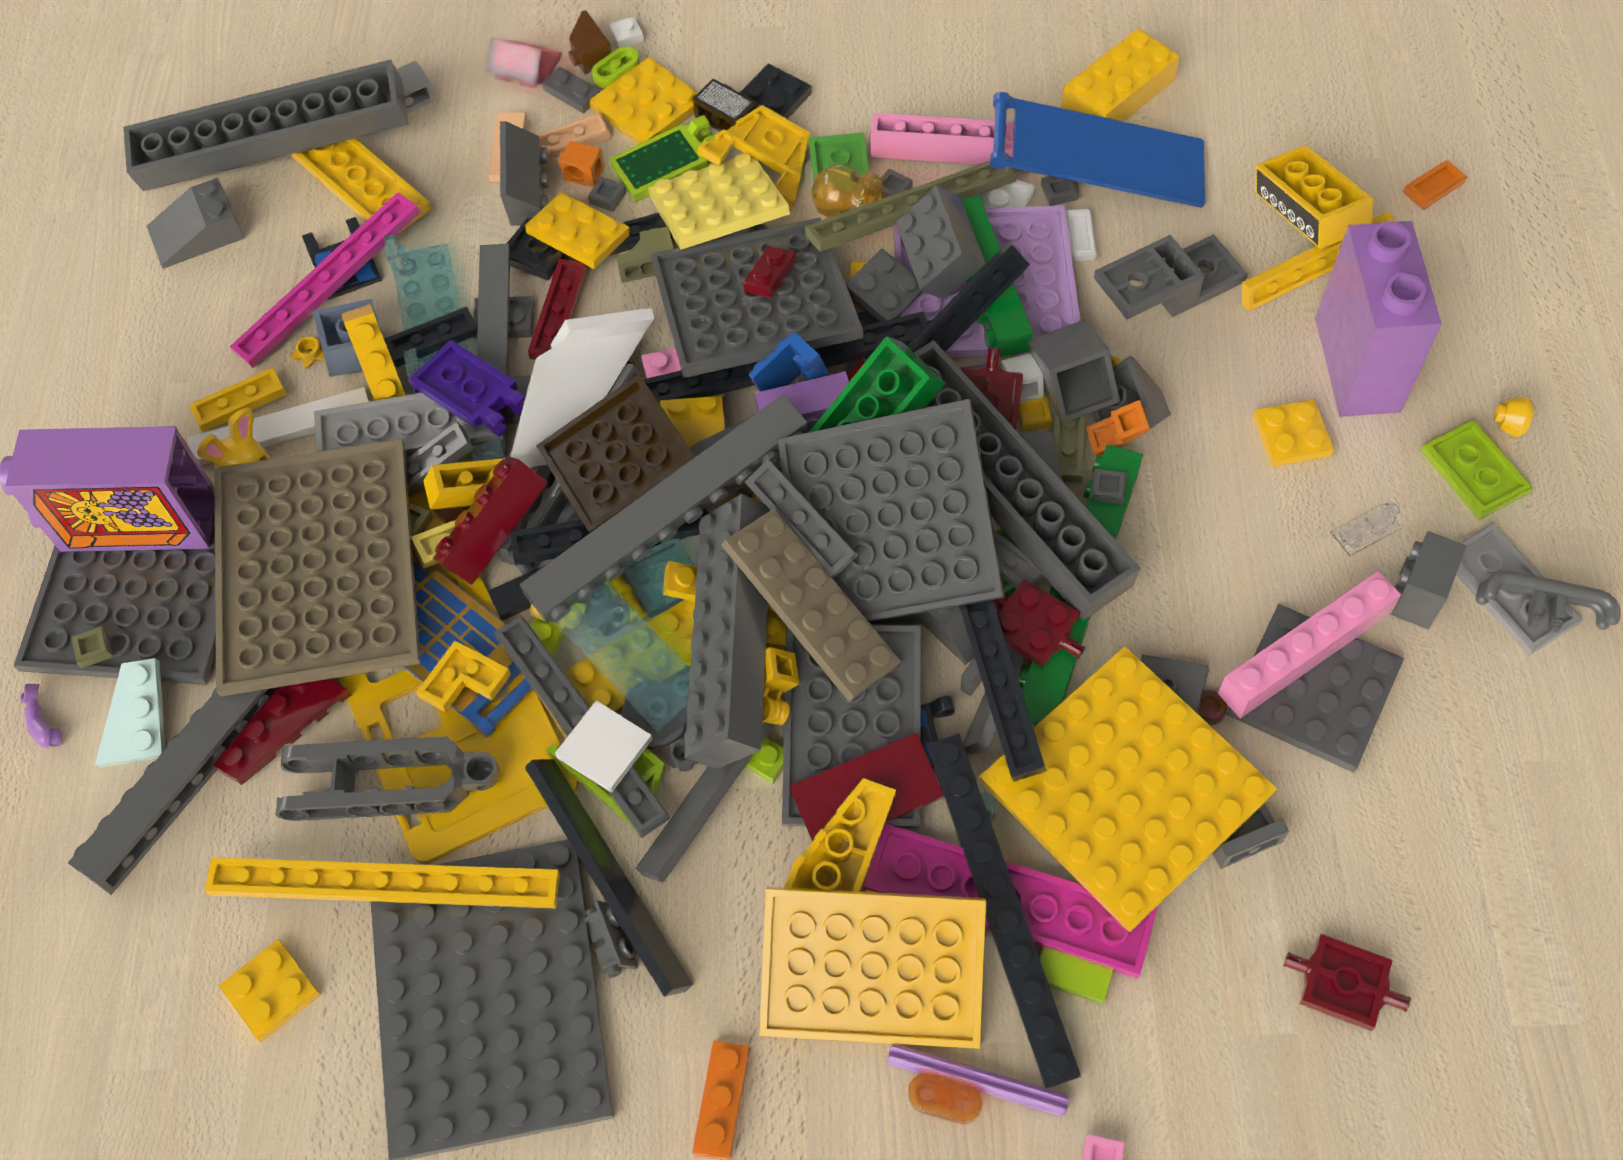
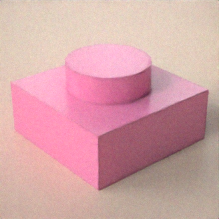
[1082,1134,1125,1160]

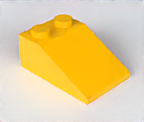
[660,396,725,448]

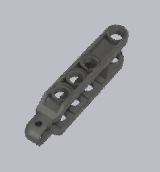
[275,736,500,821]

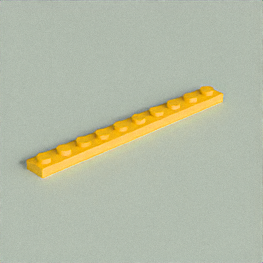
[204,857,560,908]

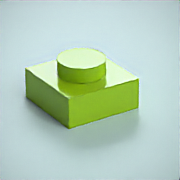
[745,737,784,784]

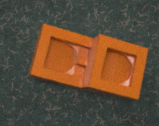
[1085,400,1151,456]

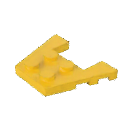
[697,105,810,208]

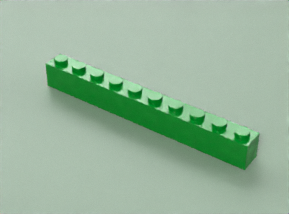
[1019,444,1143,728]

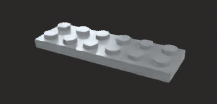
[314,393,503,456]

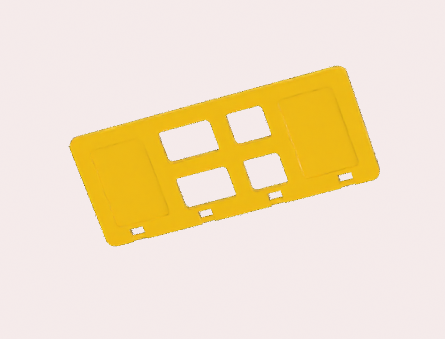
[338,486,578,864]

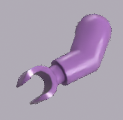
[20,684,62,748]

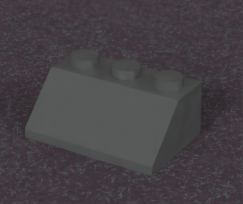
[500,121,549,226]

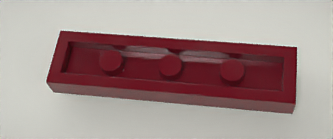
[528,259,588,360]

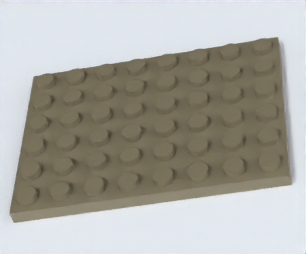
[214,439,421,697]

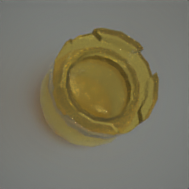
[811,165,883,219]

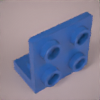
[749,332,830,392]

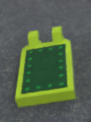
[608,116,717,203]

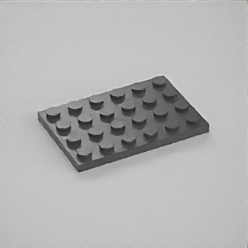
[782,625,921,828]

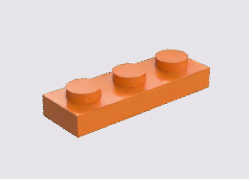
[692,1040,750,1160]

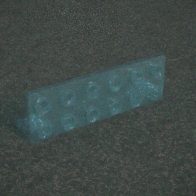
[384,235,469,394]
[553,581,690,732]

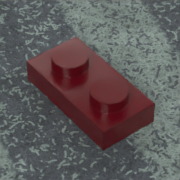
[743,245,797,298]

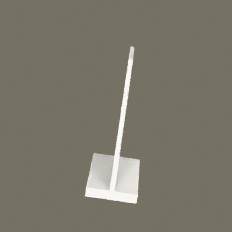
[510,308,654,469]

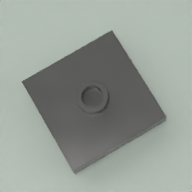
[1140,654,1209,714]

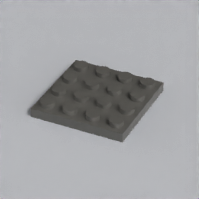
[1226,604,1404,773]

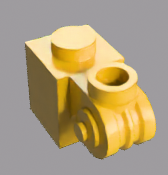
[762,647,799,725]

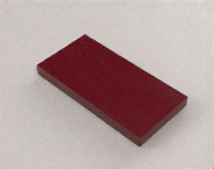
[789,733,944,842]

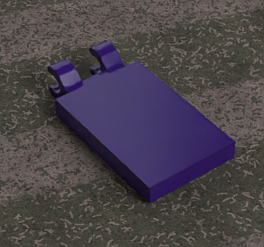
[408,340,525,437]

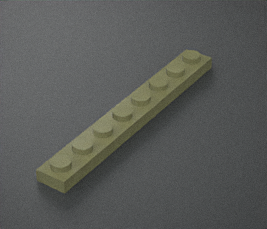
[805,161,1017,252]

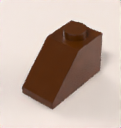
[568,10,611,75]

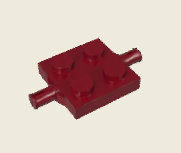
[960,348,1023,430]
[993,579,1086,668]
[1283,934,1411,1031]

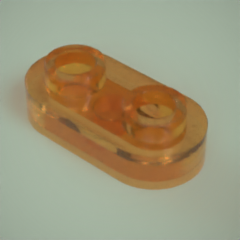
[908,1073,982,1124]

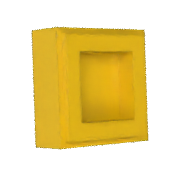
[1018,396,1053,432]

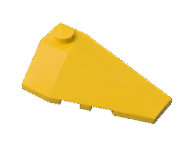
[784,778,896,892]

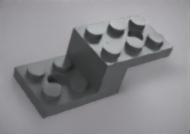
[1094,234,1248,320]

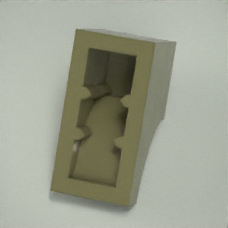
[616,226,674,283]

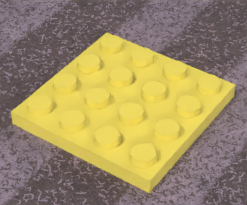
[648,154,790,250]

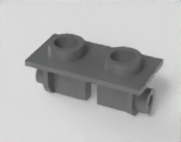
[584,900,638,978]

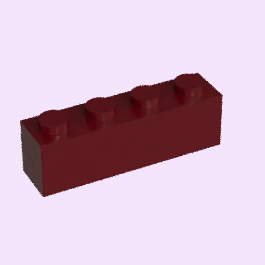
[432,456,548,585]

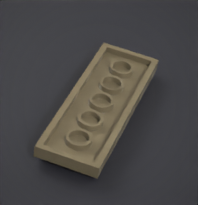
[721,509,901,702]

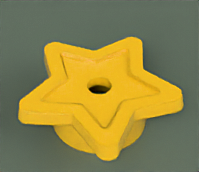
[290,337,325,369]

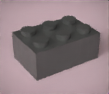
[896,185,986,300]

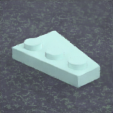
[95,658,166,768]

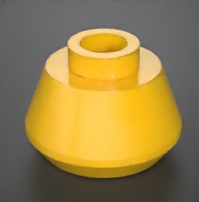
[1493,396,1534,438]

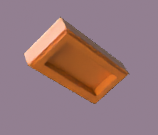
[1403,160,1467,210]

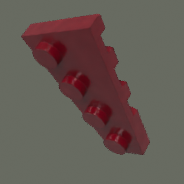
[213,679,351,785]

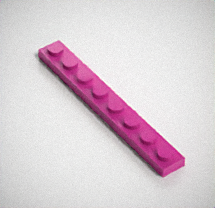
[229,192,420,368]

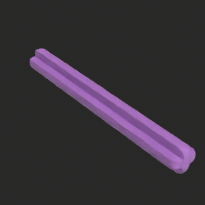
[887,1044,1069,1116]

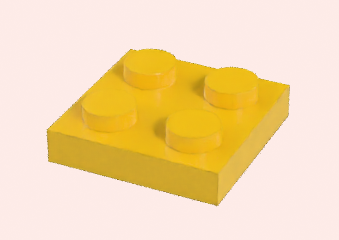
[1253,399,1334,467]
[218,939,321,1042]

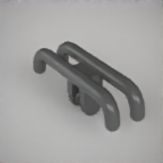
[1475,571,1621,632]

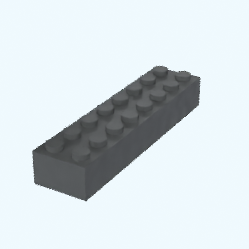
[684,494,771,769]

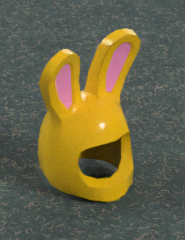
[197,408,271,468]

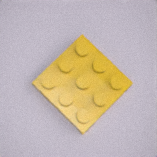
[589,56,697,145]

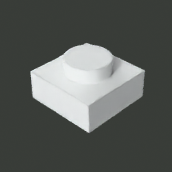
[610,16,644,48]

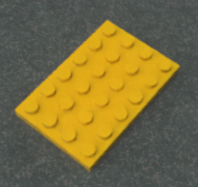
[759,887,986,1049]

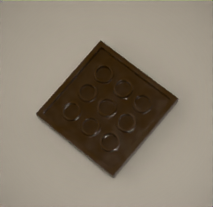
[536,374,696,533]

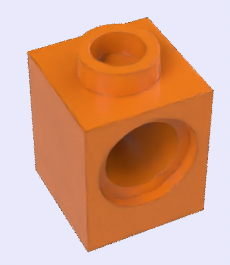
[558,141,605,187]

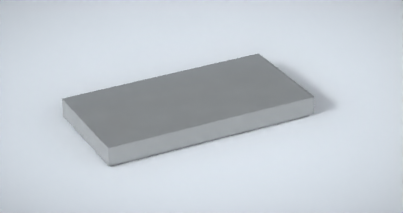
[1456,523,1583,656]

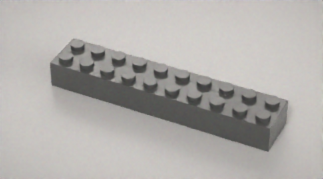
[123,59,409,191]
[914,341,1141,621]

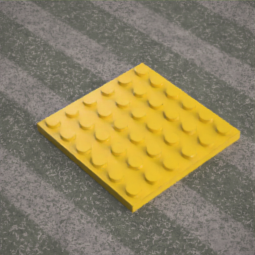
[979,646,1278,933]

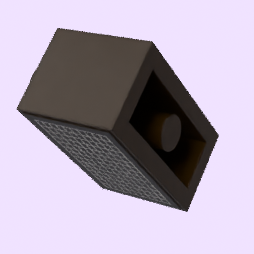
[692,79,757,132]

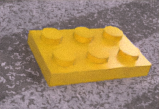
[525,192,630,269]

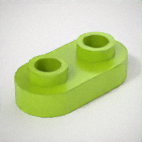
[592,46,640,88]

